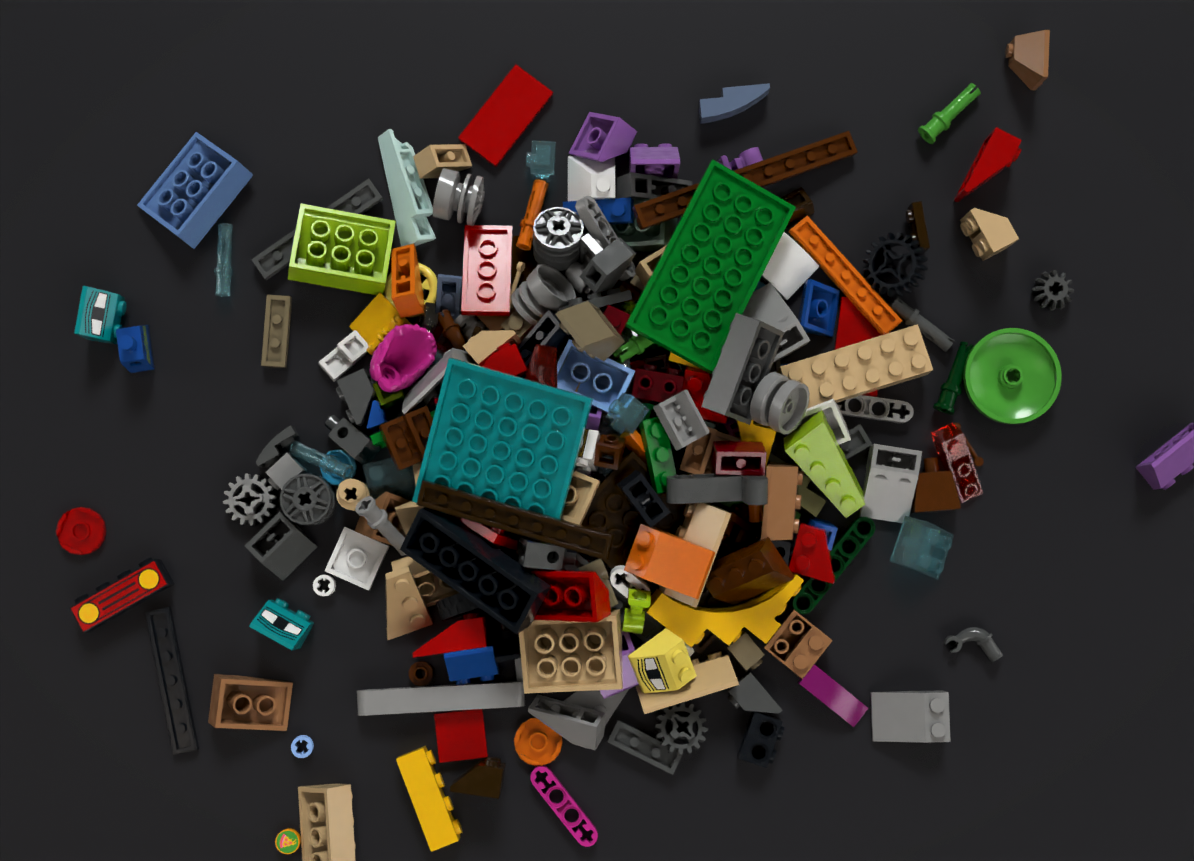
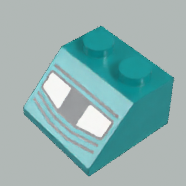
[74,286,127,344]
[249,598,314,650]

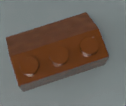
[705,537,795,605]

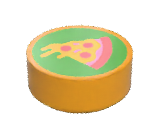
[275,828,301,854]

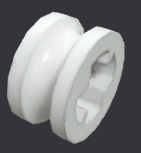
[313,575,336,596]

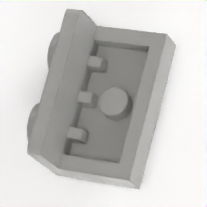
[653,390,710,451]

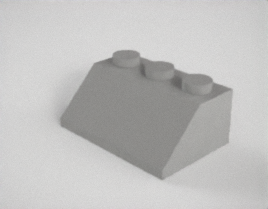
[402,348,475,415]

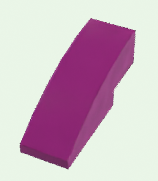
[797,665,868,727]

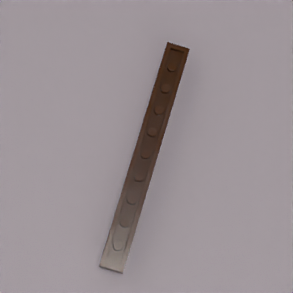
[632,131,858,230]

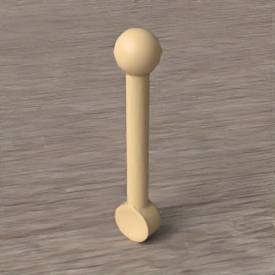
[510,262,525,310]

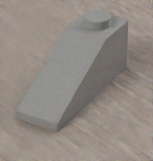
[528,694,605,750]

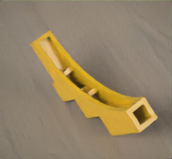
[643,572,804,648]

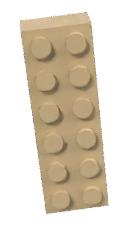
[776,324,933,409]

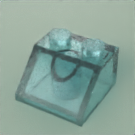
[363,458,416,501]

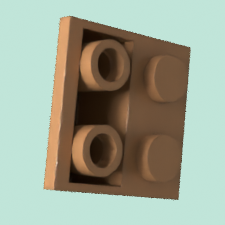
[764,610,833,679]

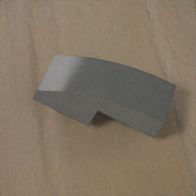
[256,425,299,469]

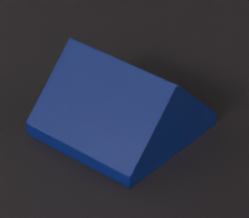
[798,279,840,337]

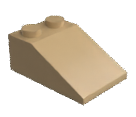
[561,470,600,525]

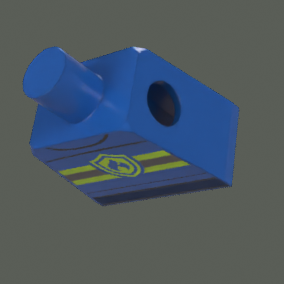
[116,325,155,373]

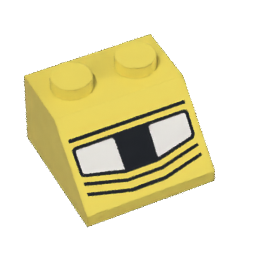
[628,628,697,694]

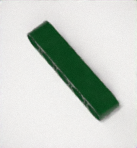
[790,517,875,614]

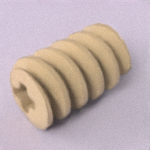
[336,479,372,511]

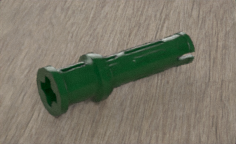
[933,342,974,415]

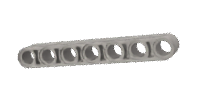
[357,681,525,716]

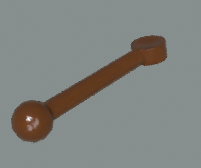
[952,423,984,466]

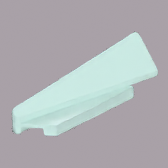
[378,129,436,246]

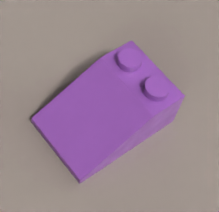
[629,143,680,179]

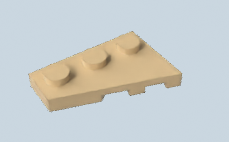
[385,566,433,641]

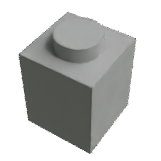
[266,453,307,490]

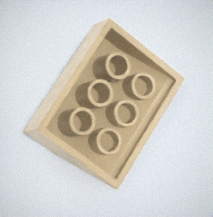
[519,609,623,694]

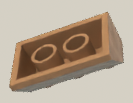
[761,462,804,541]

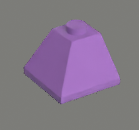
[569,112,637,162]

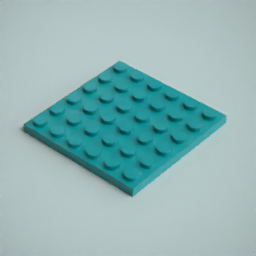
[412,358,593,519]

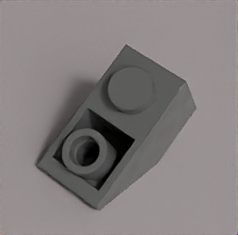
[580,237,636,293]

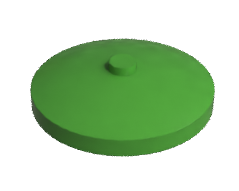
[963,328,1062,424]

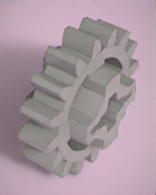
[223,473,277,526]

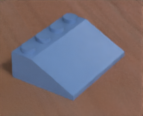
[137,132,253,249]

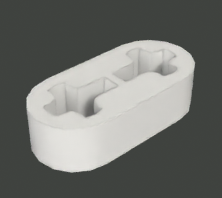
[610,565,650,599]

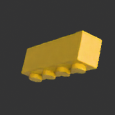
[396,746,463,852]

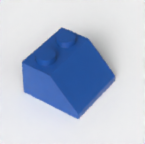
[444,644,500,685]

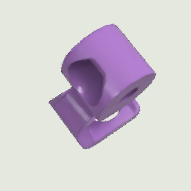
[717,147,763,171]

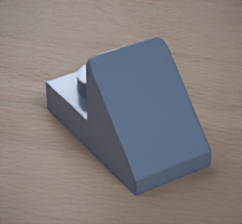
[435,274,462,320]

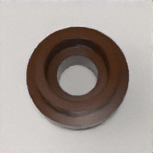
[409,661,433,686]

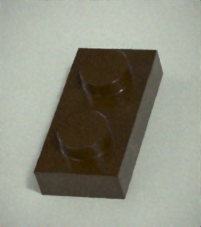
[906,201,930,252]

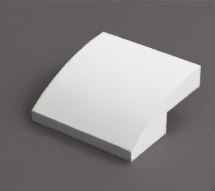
[761,232,819,300]

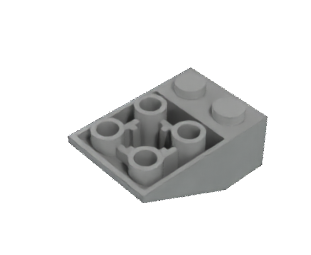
[742,282,810,364]
[859,444,922,524]

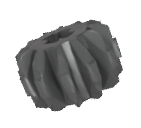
[1032,270,1074,311]

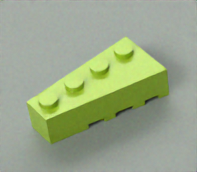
[784,410,865,518]

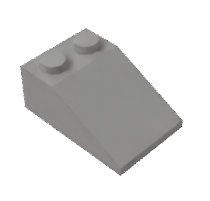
[870,690,951,743]

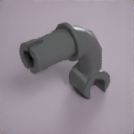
[944,627,1003,662]

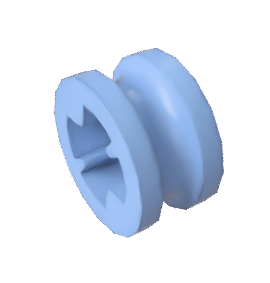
[291,735,314,758]

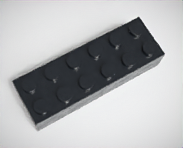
[400,507,551,634]

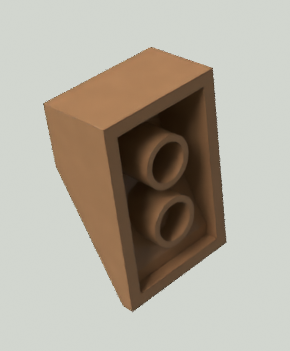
[208,674,293,731]

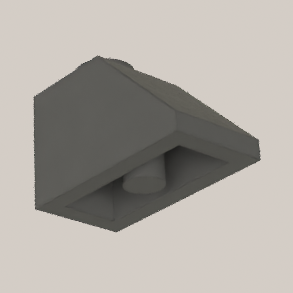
[727,671,783,713]

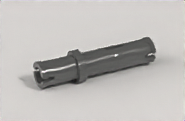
[890,297,955,352]

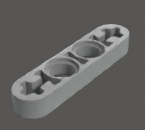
[575,196,636,281]
[838,395,914,423]

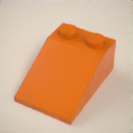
[624,524,715,599]

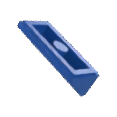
[367,400,389,432]

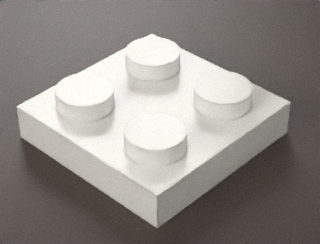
[325,527,389,591]

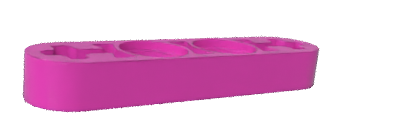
[530,765,598,847]

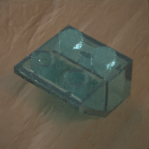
[890,516,954,580]

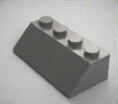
[701,313,784,425]

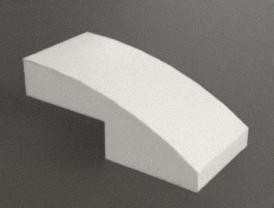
[318,330,368,382]

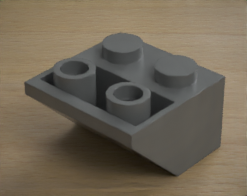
[336,368,378,429]
[245,512,318,581]

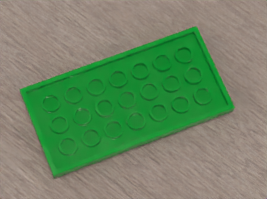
[625,159,796,374]

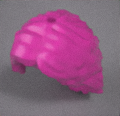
[370,324,437,393]

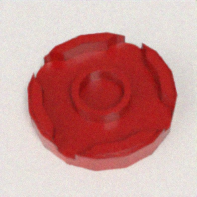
[56,507,106,555]

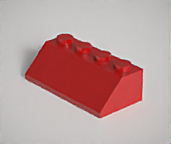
[529,570,611,622]

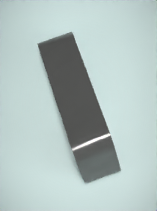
[666,473,768,505]

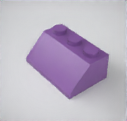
[1135,422,1194,490]

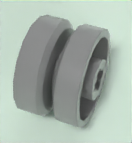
[750,372,810,435]

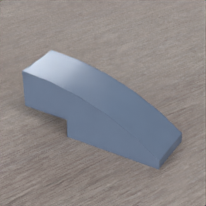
[698,83,770,124]

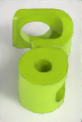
[622,588,651,635]

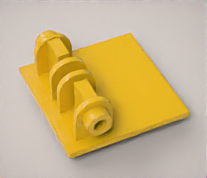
[349,292,411,356]

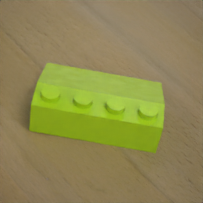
[288,204,396,295]

